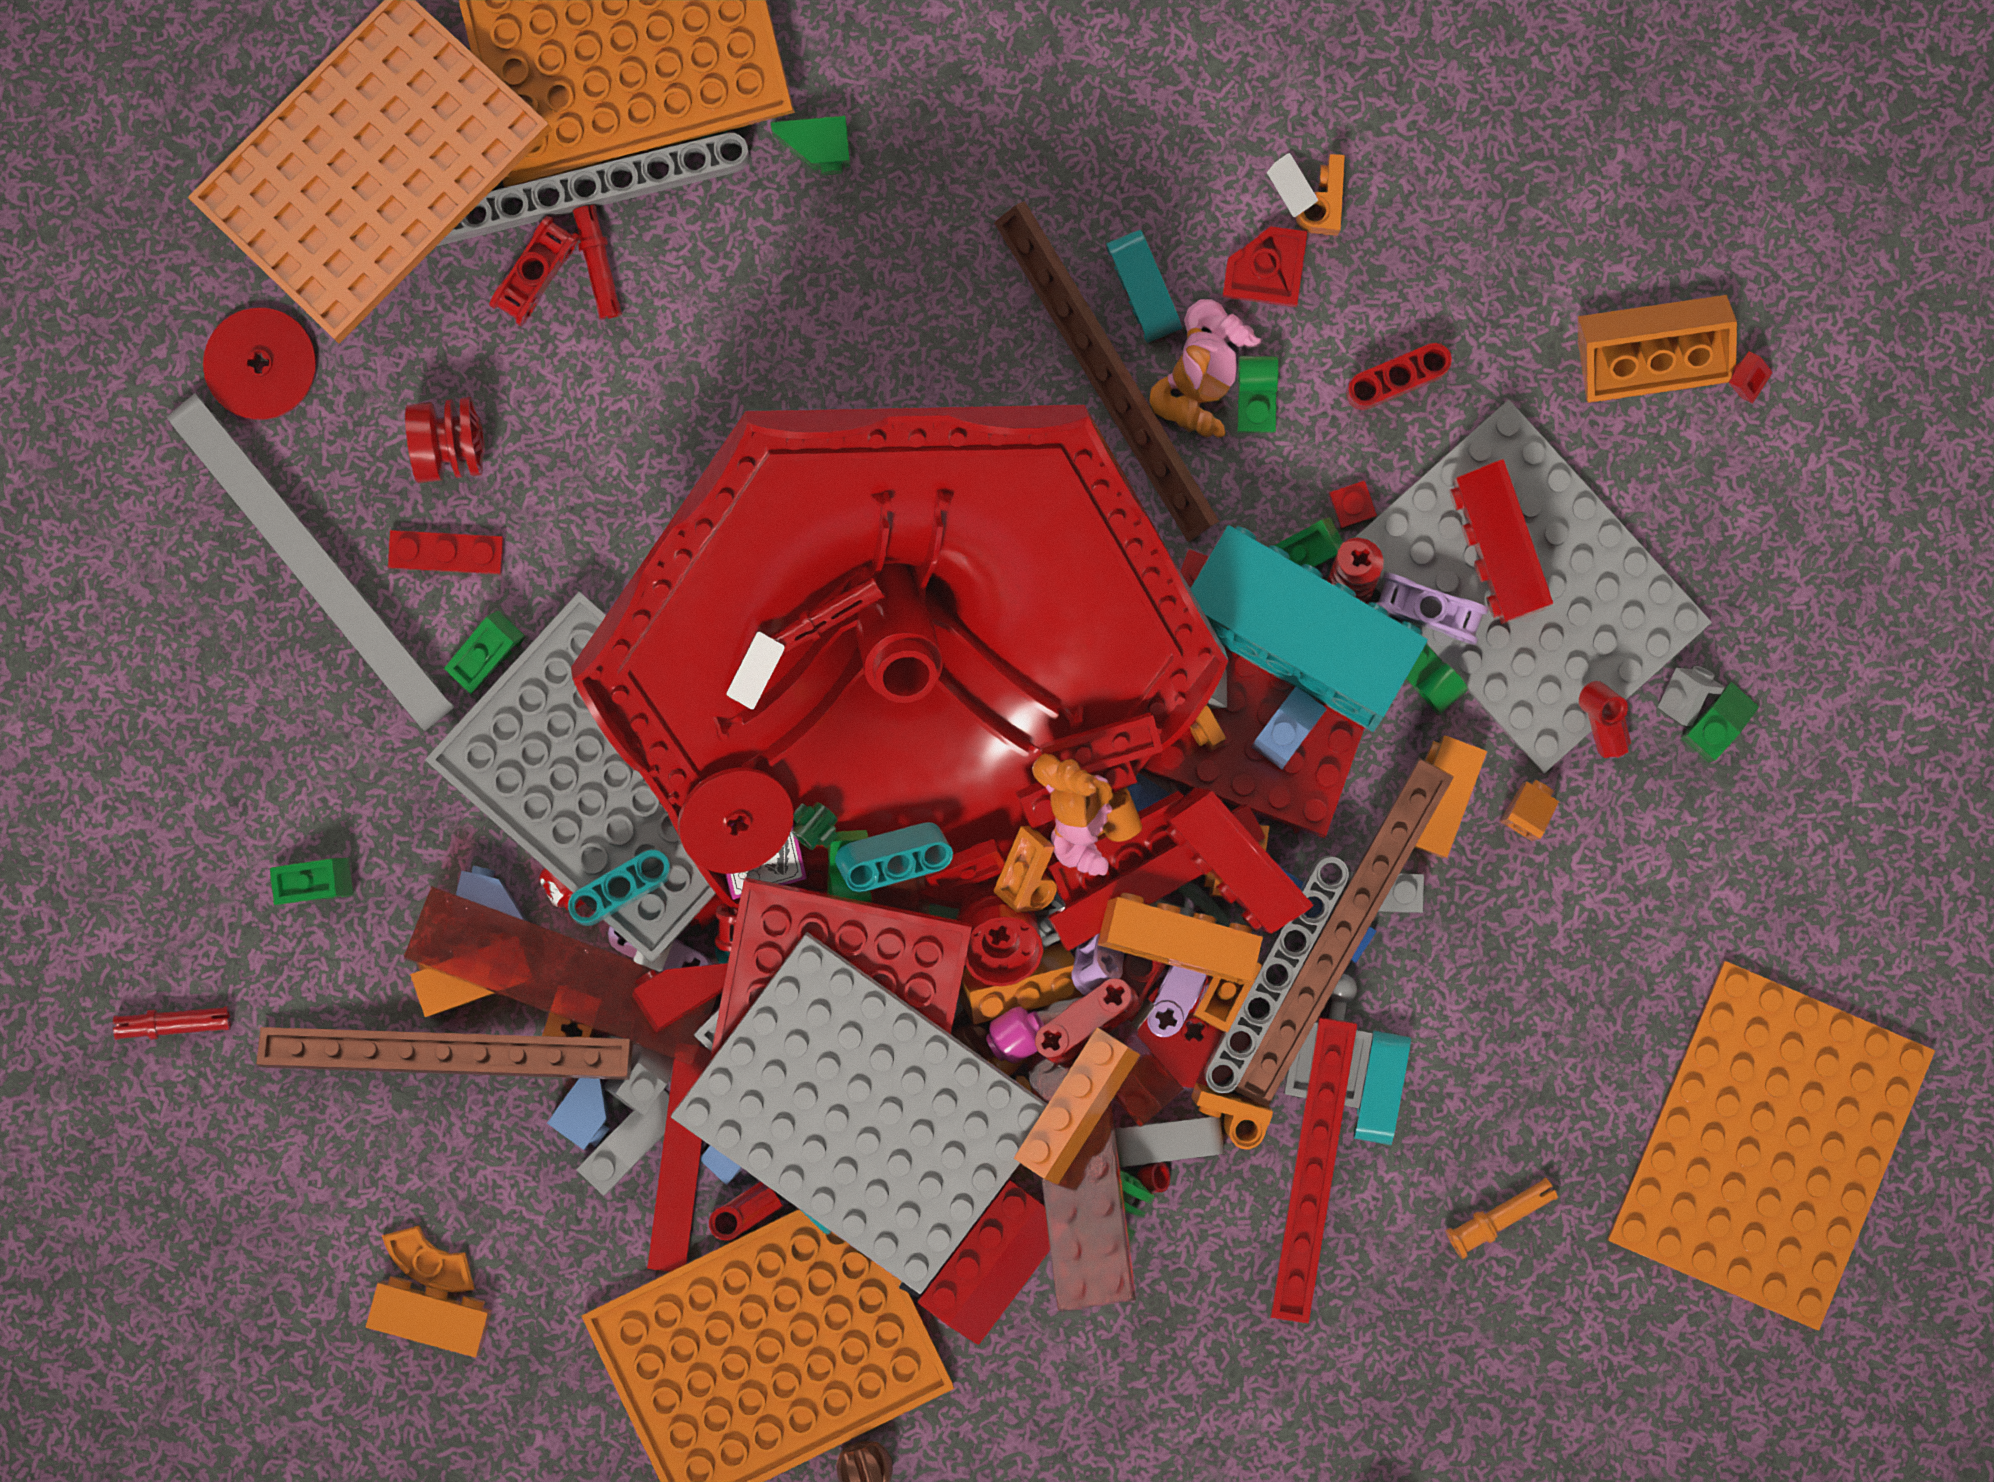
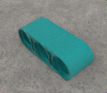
[1105,229,1182,343]
[835,822,953,892]
[568,850,671,926]
[1353,1030,1411,1146]

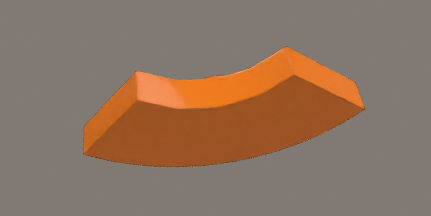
[382,1225,475,1292]

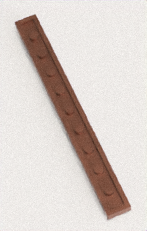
[994,201,1220,542]
[1234,757,1454,1108]
[256,1027,633,1080]

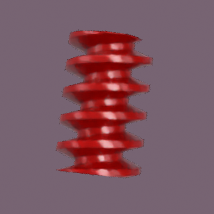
[1327,537,1384,605]

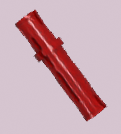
[572,205,623,320]
[770,575,885,657]
[113,1006,231,1040]

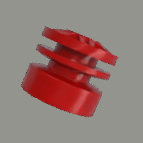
[405,397,485,484]
[956,885,1043,987]

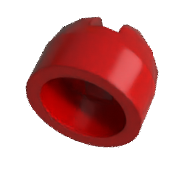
[1137,1162,1170,1193]

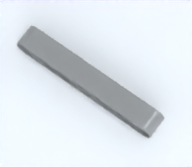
[1204,855,1349,1093]

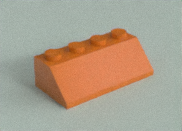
[1578,295,1737,403]

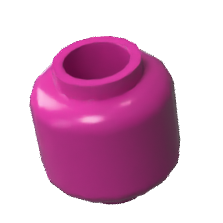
[986,1007,1044,1064]

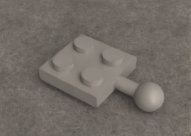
[1284,974,1373,1108]

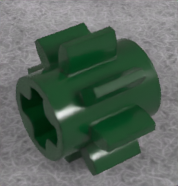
[791,802,839,850]

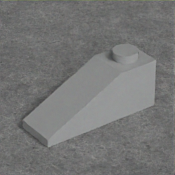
[576,1089,669,1196]

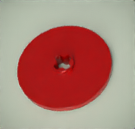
[203,307,317,420]
[678,767,794,874]
[1137,976,1250,1088]

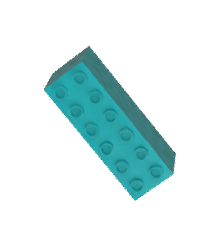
[1190,525,1428,732]

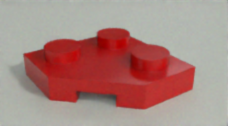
[1222,226,1308,308]

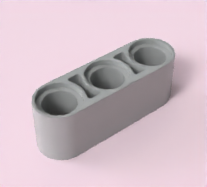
[1111,1116,1225,1167]

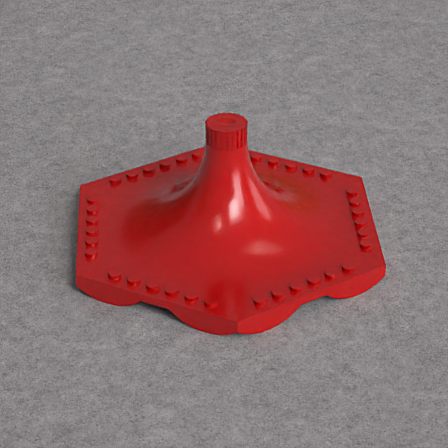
[571,405,1229,910]

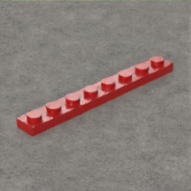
[1270,1017,1357,1324]

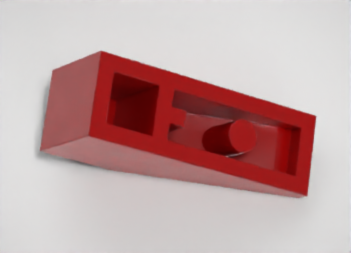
[632,963,728,1033]

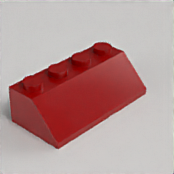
[1449,459,1554,624]
[1162,787,1313,934]
[917,1178,1069,1345]

